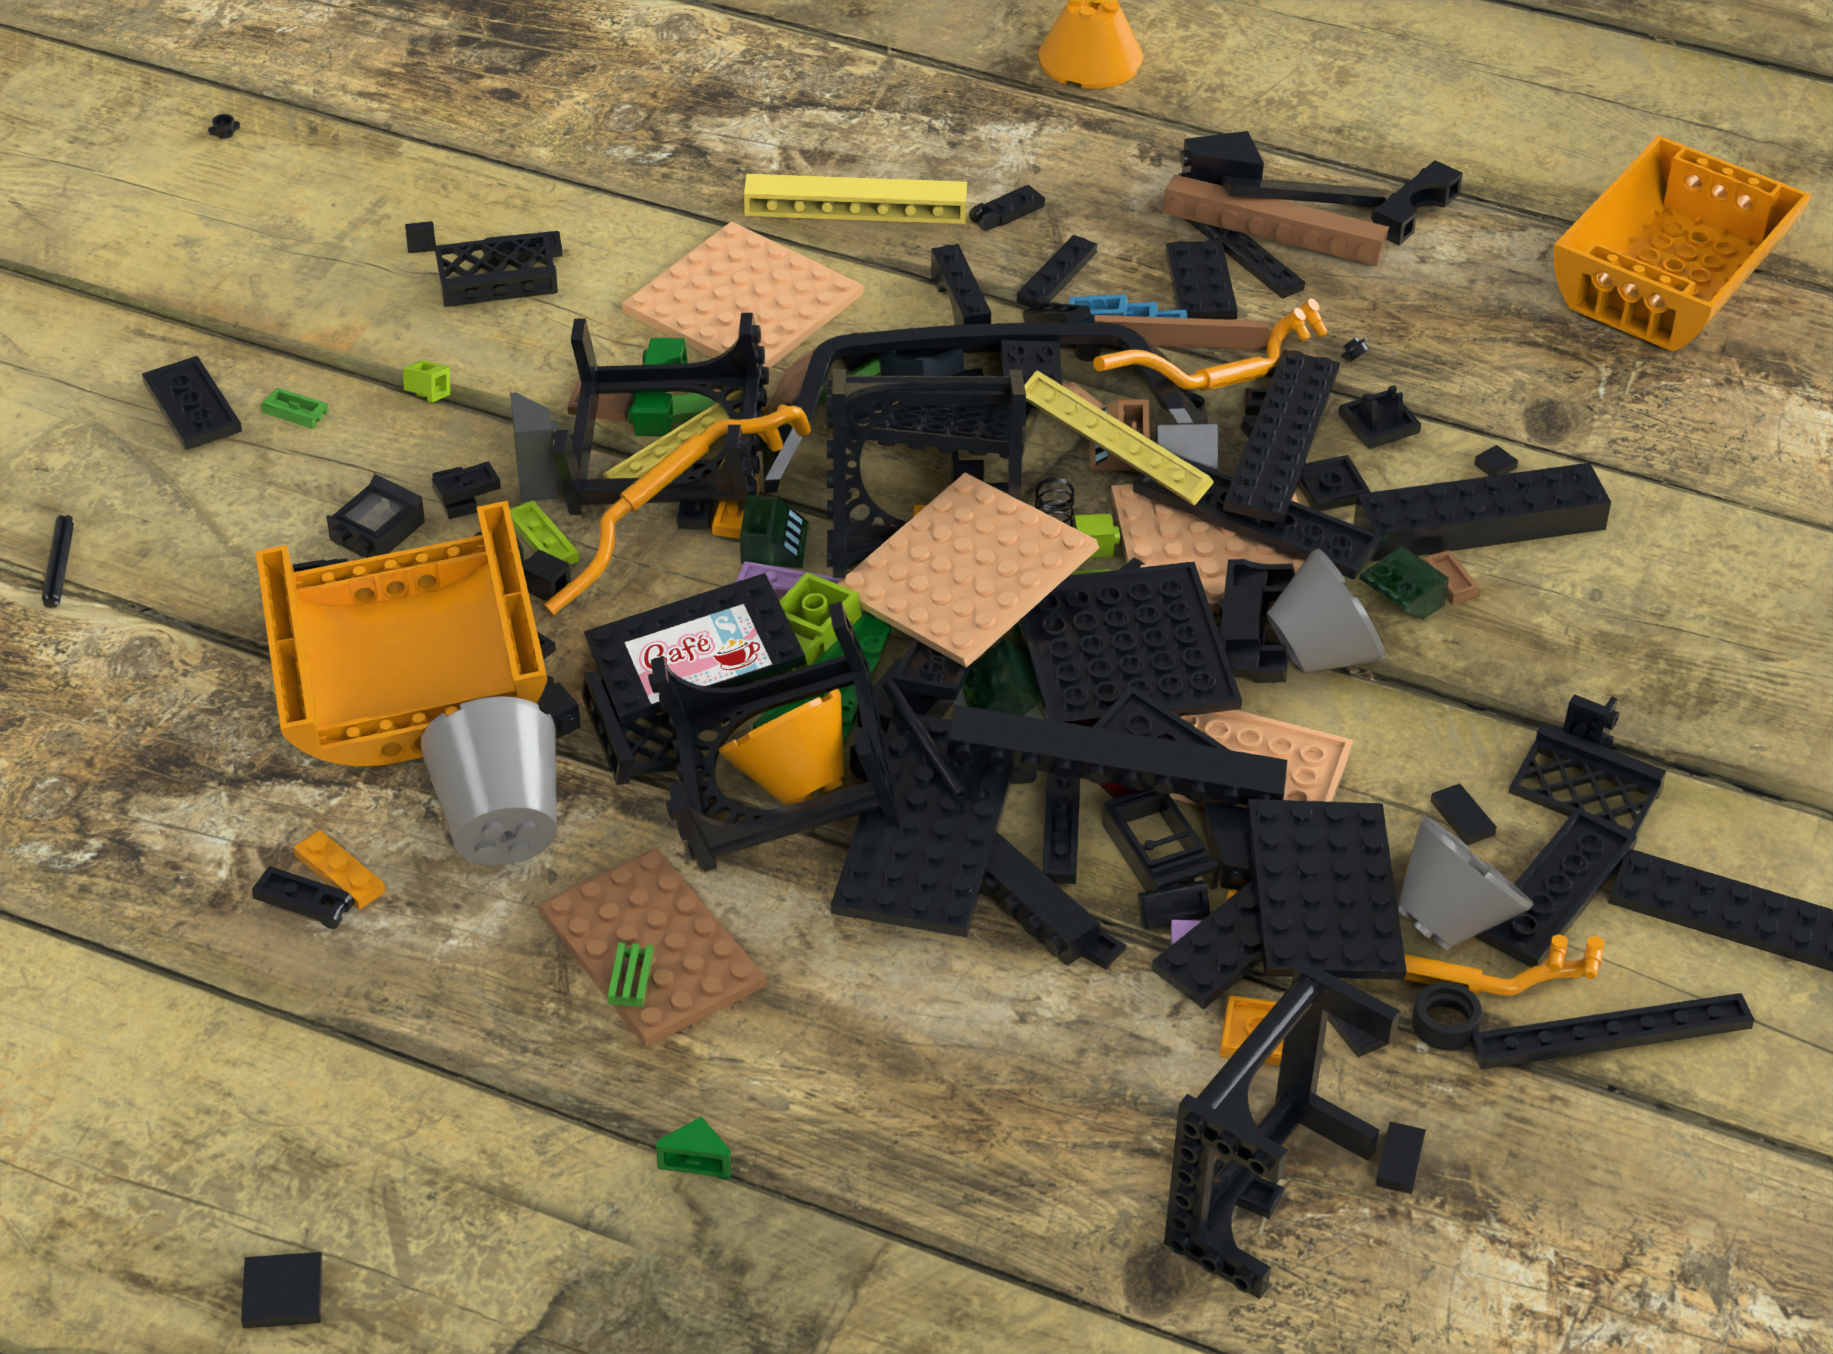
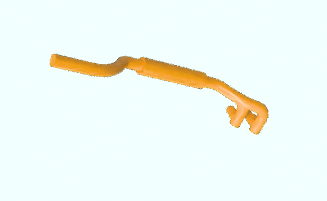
[1093,299,1328,391]
[543,404,811,616]
[1226,889,1605,996]

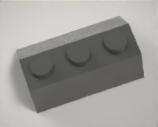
[510,393,562,502]

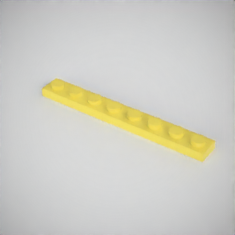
[1025,370,1214,506]

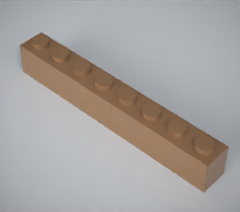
[1162,174,1389,266]

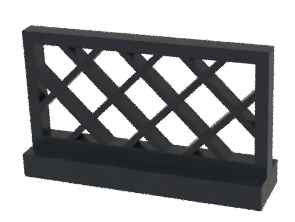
[434,232,558,307]
[581,671,681,785]
[1509,723,1666,836]

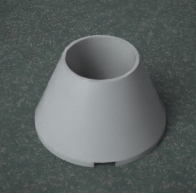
[1266,548,1385,674]

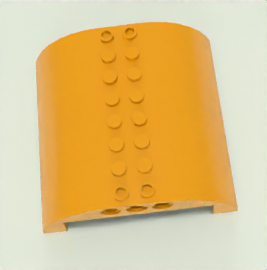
[255,501,548,767]

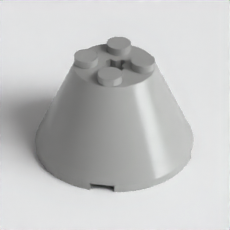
[1397,815,1534,951]

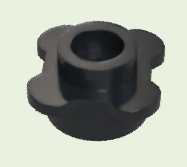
[208,114,240,138]
[1341,336,1370,362]

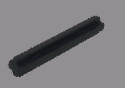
[42,515,74,608]

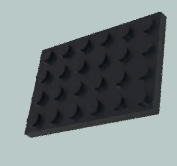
[1246,799,1407,980]

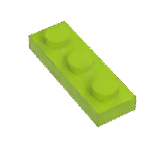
[510,500,580,566]

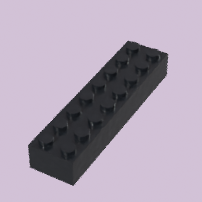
[1354,463,1611,562]

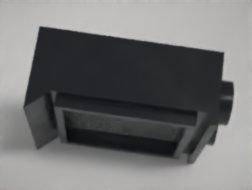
[326,473,425,558]

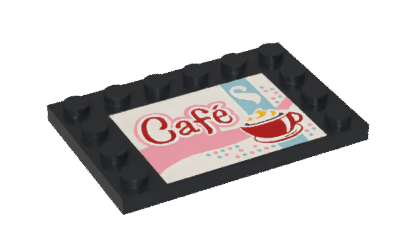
[583,573,807,725]

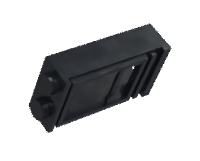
[1102,789,1220,892]

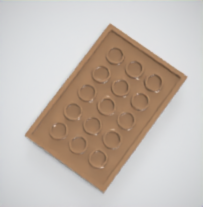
[538,848,766,1047]

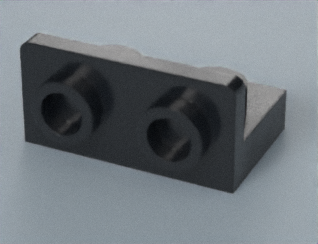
[1563,694,1620,749]

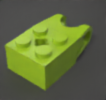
[779,572,862,672]

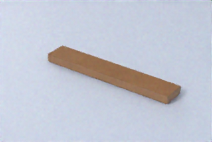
[1094,315,1269,350]

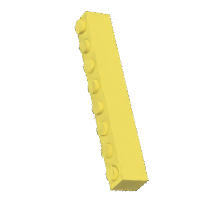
[744,174,967,224]

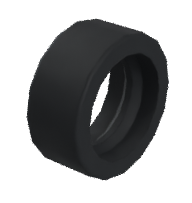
[1412,982,1482,1050]

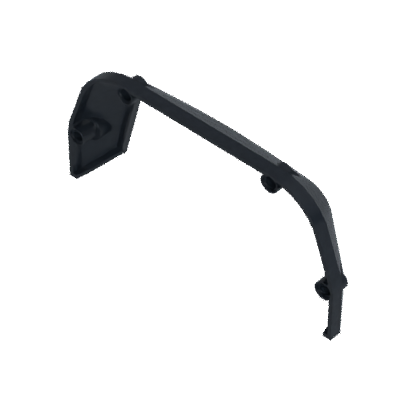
[762,323,1208,494]

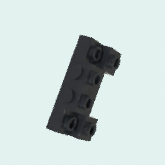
[1217,559,1296,683]

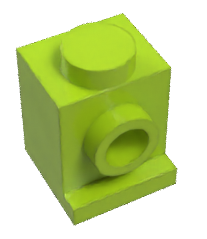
[403,360,450,403]

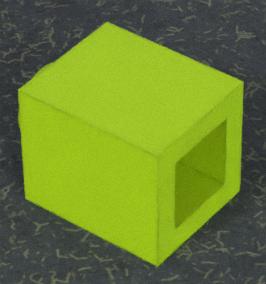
[1074,513,1120,558]

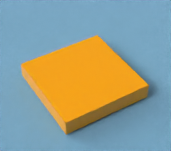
[1219,995,1284,1066]

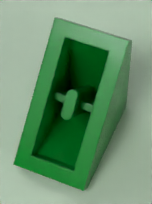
[656,1116,731,1179]

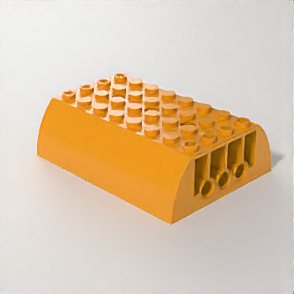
[1553,135,1811,352]

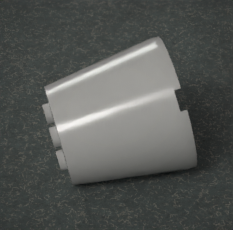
[421,697,557,866]

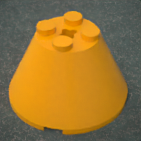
[1038,0,1143,89]
[718,689,845,806]

